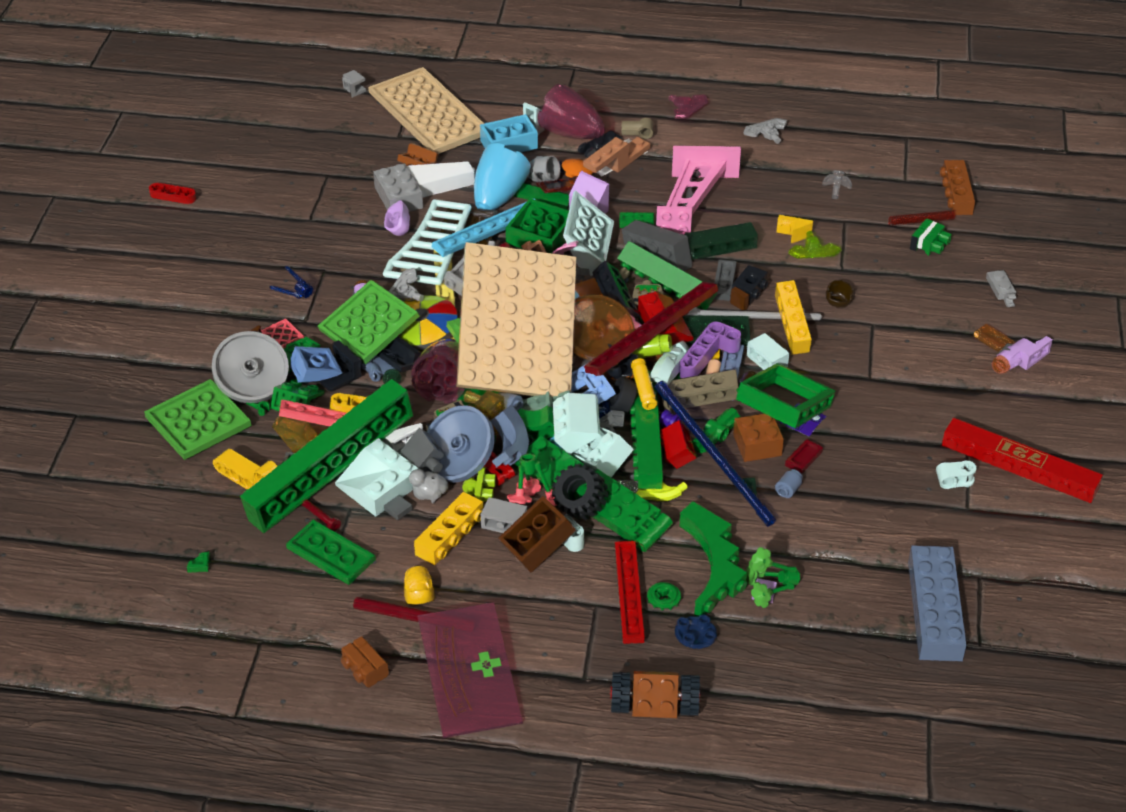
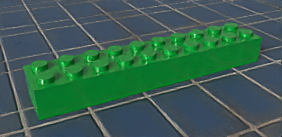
[240,379,413,533]

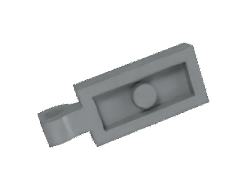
[986,270,1016,307]

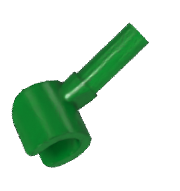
[246,401,269,416]

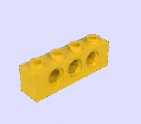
[775,280,811,355]
[414,492,483,565]

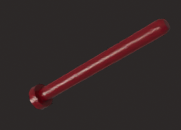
[301,499,341,531]

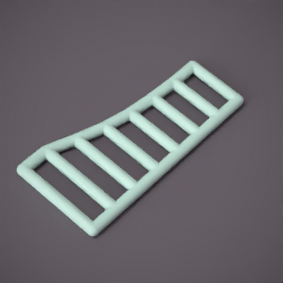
[383,199,472,285]

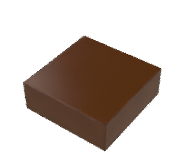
[730,287,749,311]

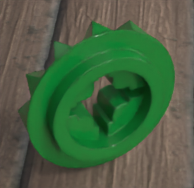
[647,582,681,611]

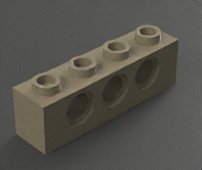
[661,369,739,411]

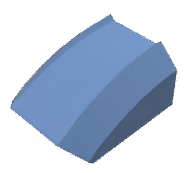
[291,346,343,383]

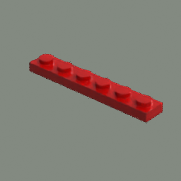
[615,541,644,644]

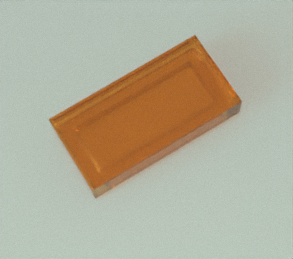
[973,324,1015,353]

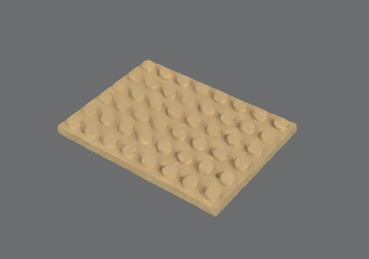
[456,242,576,397]

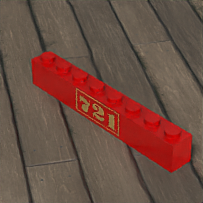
[942,418,1103,503]

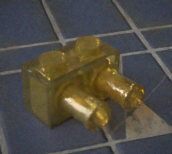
[463,390,505,435]

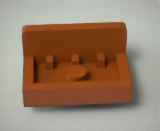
[397,143,438,166]

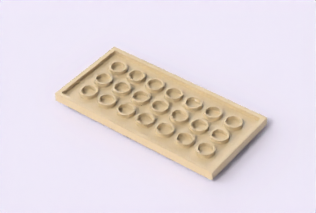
[368,67,484,154]

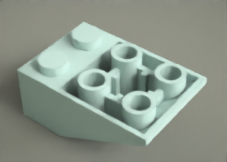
[565,427,634,477]

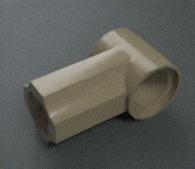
[621,118,653,139]

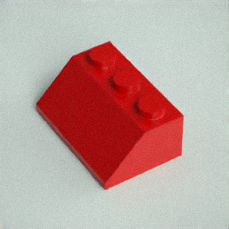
[638,291,693,345]

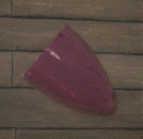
[538,84,605,139]
[411,339,465,404]

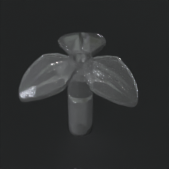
[822,170,852,199]

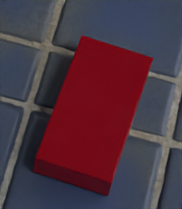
[785,439,823,474]

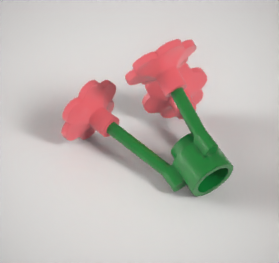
[507,454,557,506]

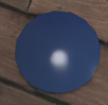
[675,615,717,649]

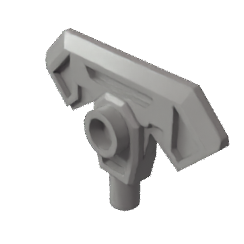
[743,118,787,144]
[388,268,424,302]

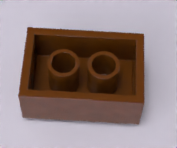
[498,496,576,573]

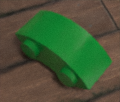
[517,405,554,441]

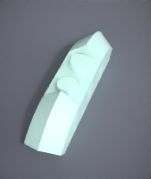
[650,341,690,385]

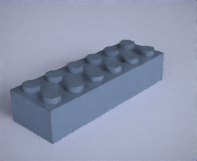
[908,546,966,661]

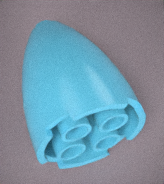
[474,143,531,210]

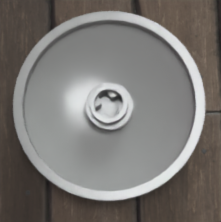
[212,331,289,403]

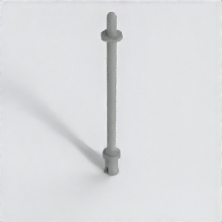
[682,307,822,321]

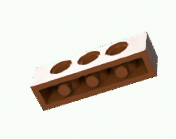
[940,160,975,215]

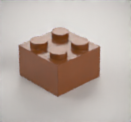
[733,414,784,462]

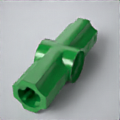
[692,408,741,454]

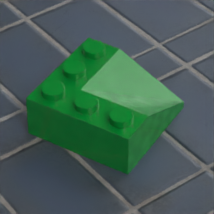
[505,198,569,254]

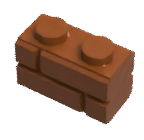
[341,636,389,688]

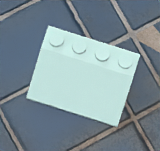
[563,190,614,276]

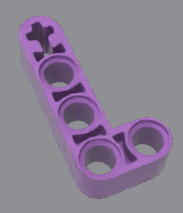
[680,322,741,379]

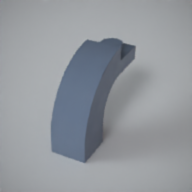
[490,404,529,468]

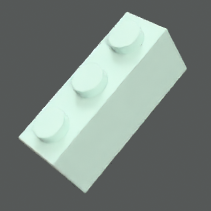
[553,393,601,454]

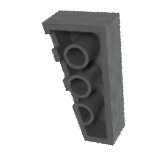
[622,220,692,272]

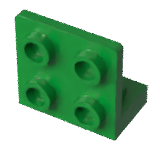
[270,380,324,411]

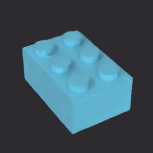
[480,114,538,153]

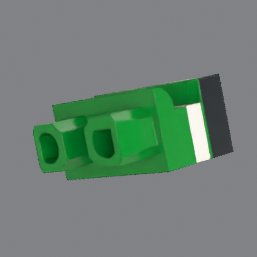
[910,218,952,256]

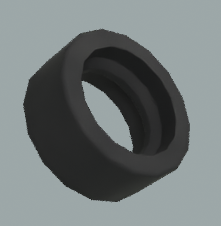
[608,377,637,415]

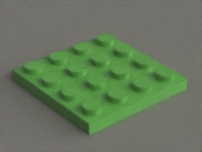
[318,280,420,364]
[144,379,251,460]

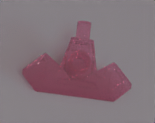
[669,94,708,119]

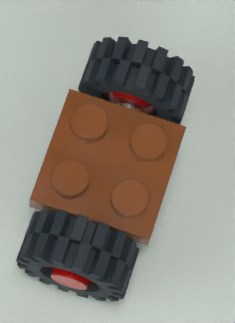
[611,671,700,718]

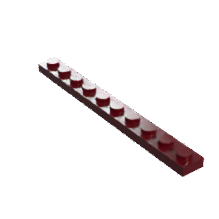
[584,282,718,376]

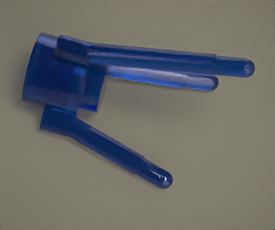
[269,266,313,299]

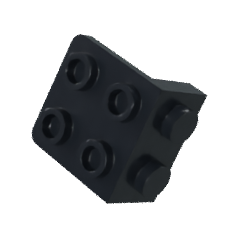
[319,340,362,391]

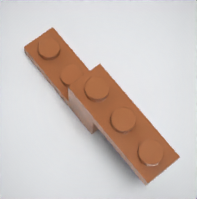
[583,137,650,173]

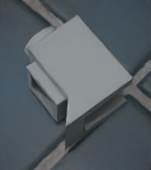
[342,70,366,98]

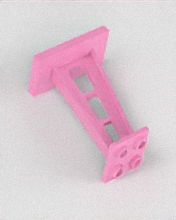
[656,146,741,236]

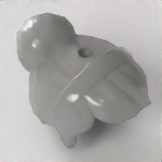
[409,469,449,504]

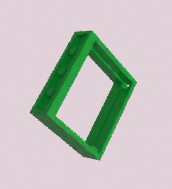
[736,363,836,428]

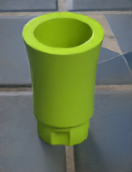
[632,334,673,359]

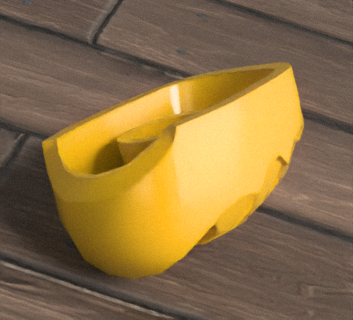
[404,566,435,604]

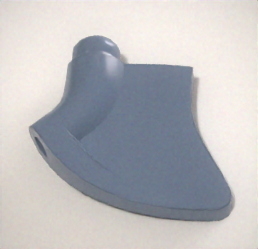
[360,353,396,382]

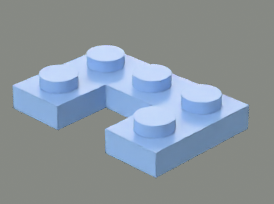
[571,364,616,405]

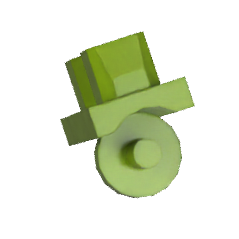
[462,468,496,502]

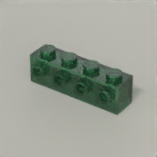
[684,222,758,260]

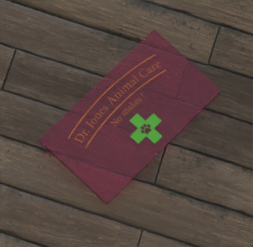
[418,602,523,738]

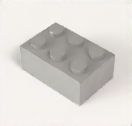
[373,163,423,212]

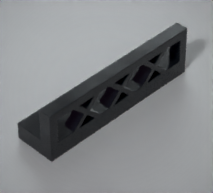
[592,261,640,321]
[377,336,421,373]

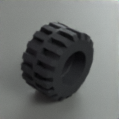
[552,464,608,520]

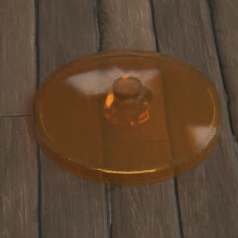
[573,294,635,361]

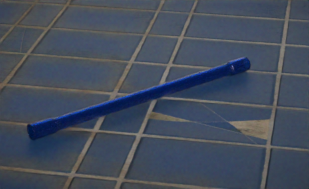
[655,381,776,527]

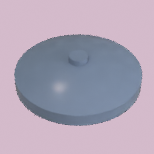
[427,406,494,483]

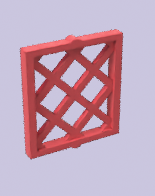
[261,319,304,348]

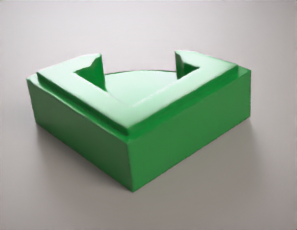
[187,551,210,573]

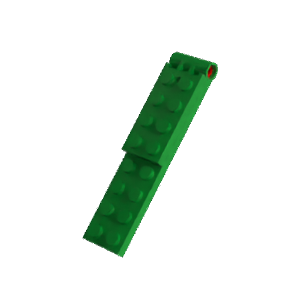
[515,436,673,552]

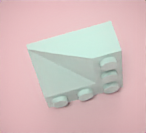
[335,438,419,517]

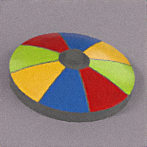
[398,295,458,351]

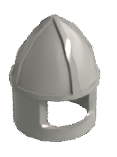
[528,156,560,183]

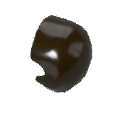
[825,280,853,308]

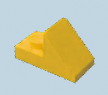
[777,215,813,243]

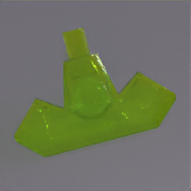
[788,231,841,259]

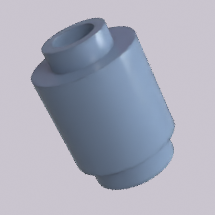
[494,392,523,411]
[775,469,802,498]

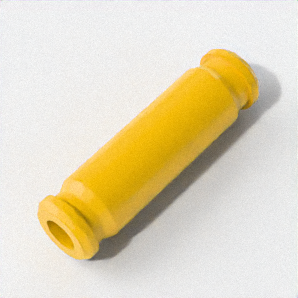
[631,358,657,410]

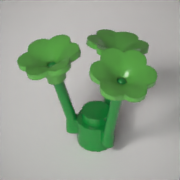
[747,547,800,608]

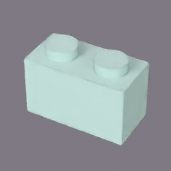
[747,333,789,370]

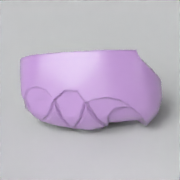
[384,200,410,236]

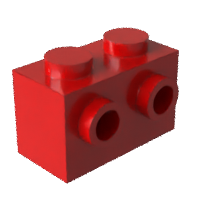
[660,420,697,469]

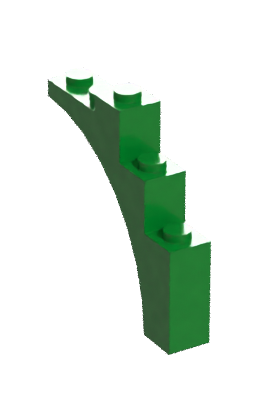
[679,501,747,617]

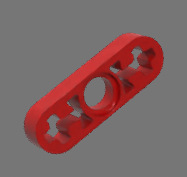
[149,183,197,204]

